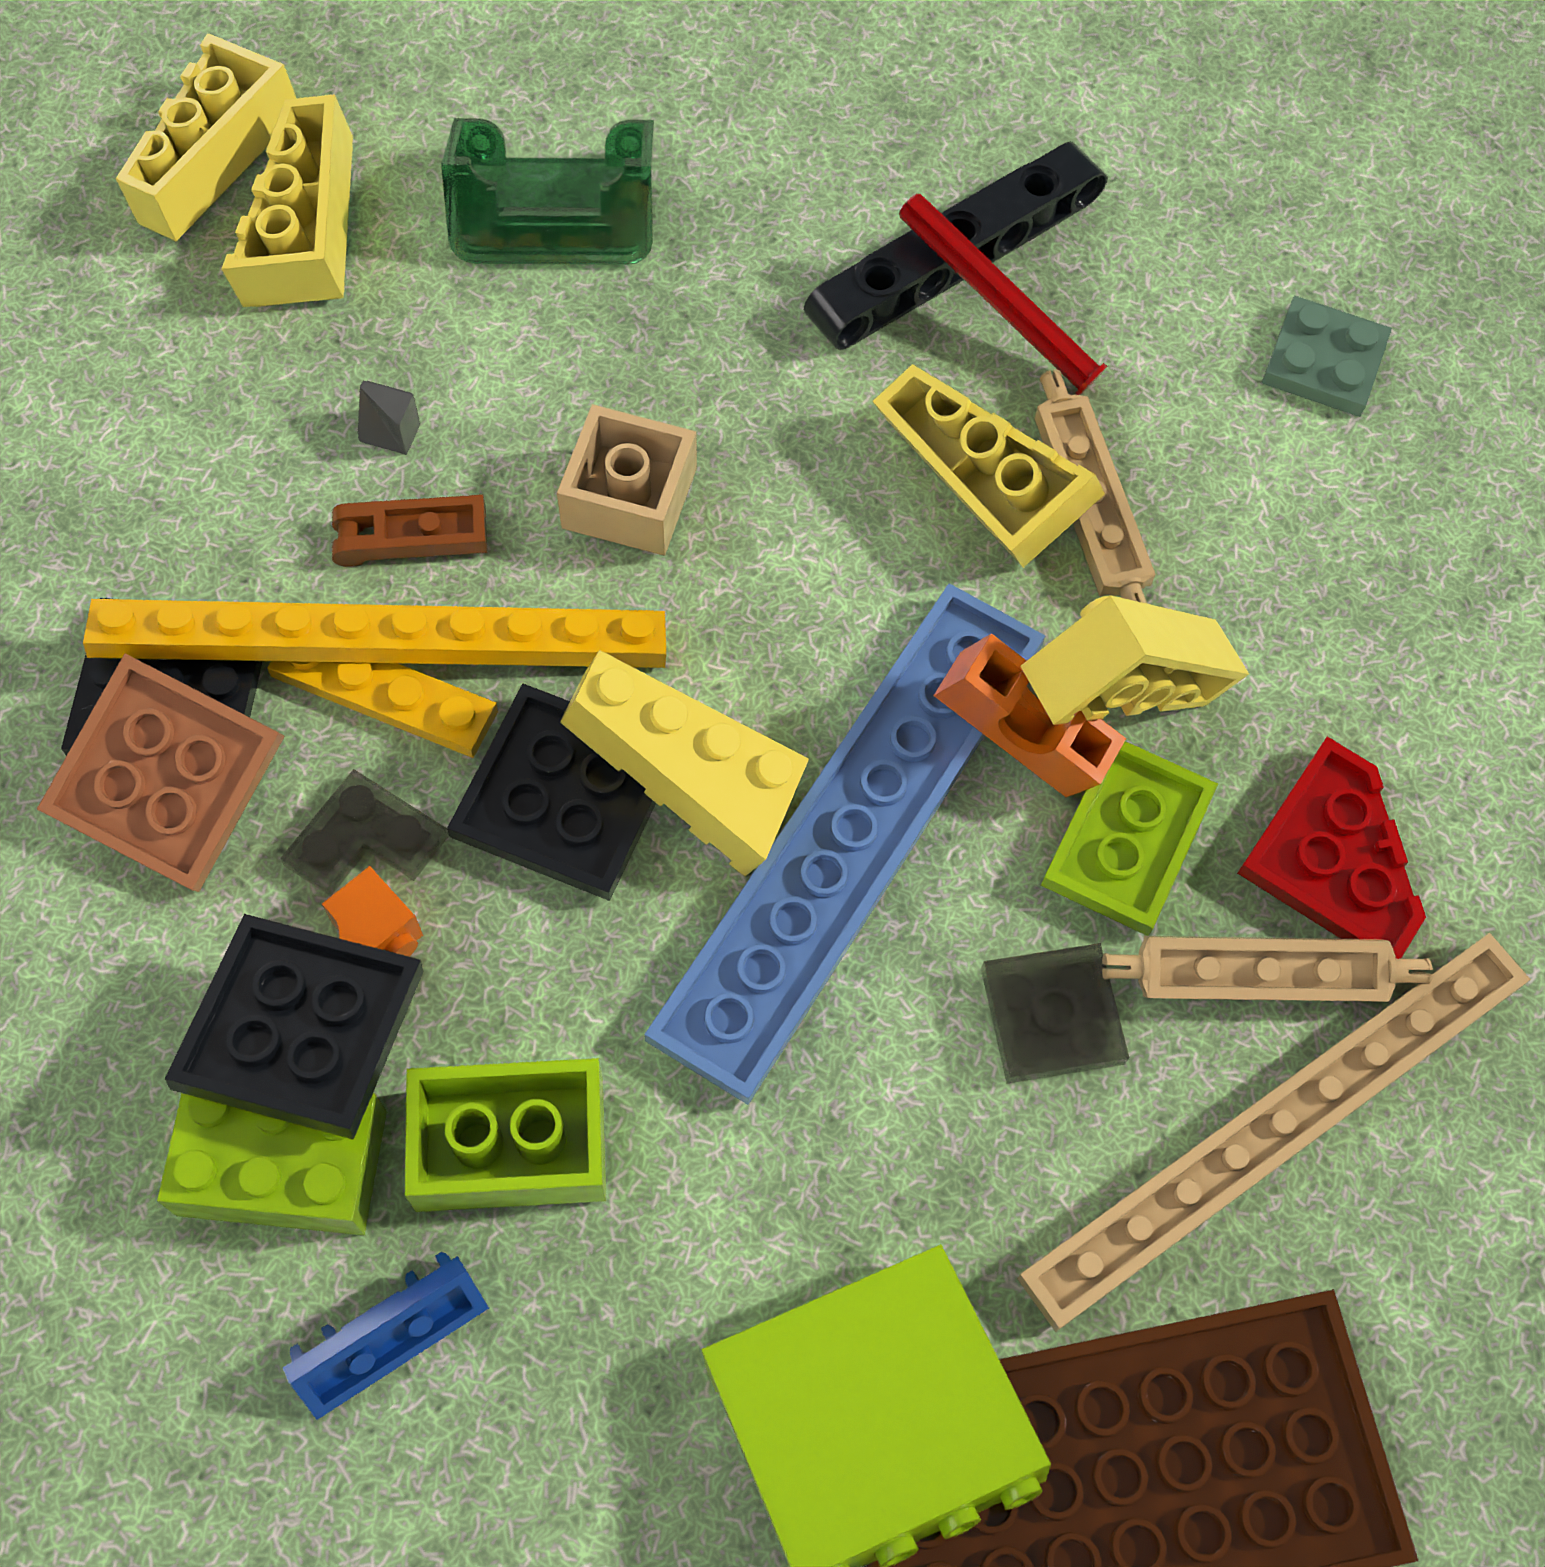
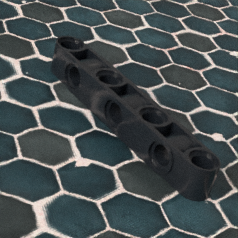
[804,142,1108,350]

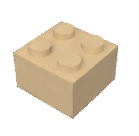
[557,404,697,556]

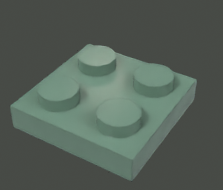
[1261,295,1392,417]

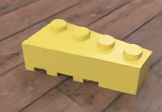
[221,94,353,307]

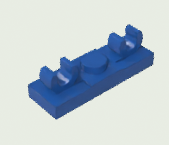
[283,1252,489,1420]

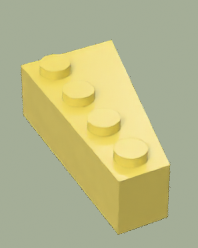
[116,33,296,241]
[872,364,1105,568]
[1020,595,1249,725]
[560,650,809,877]

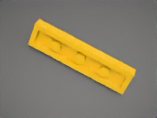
[267,661,499,758]

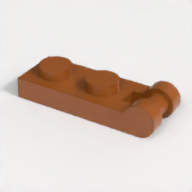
[332,494,487,567]

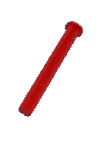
[899,193,1108,395]

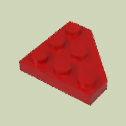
[1237,736,1426,959]

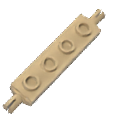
[1034,369,1156,603]
[1102,936,1433,1002]

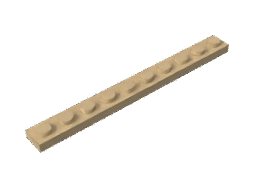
[1017,933,1531,1332]

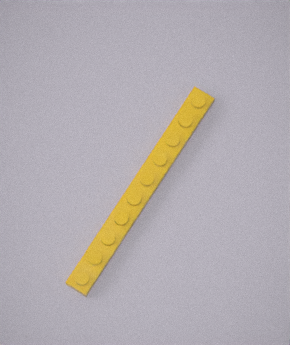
[83,599,667,668]

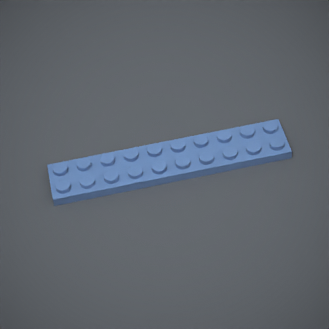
[644,583,1045,1105]

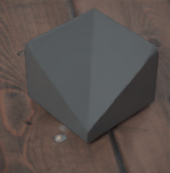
[358,381,421,455]

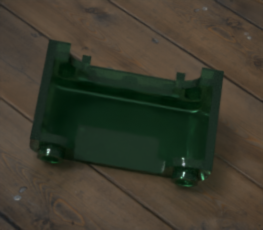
[441,118,655,265]

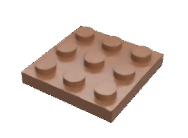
[37,654,285,892]

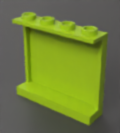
[701,1244,1051,1567]

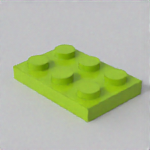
[1040,741,1219,936]

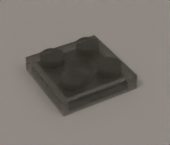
[981,943,1130,1084]

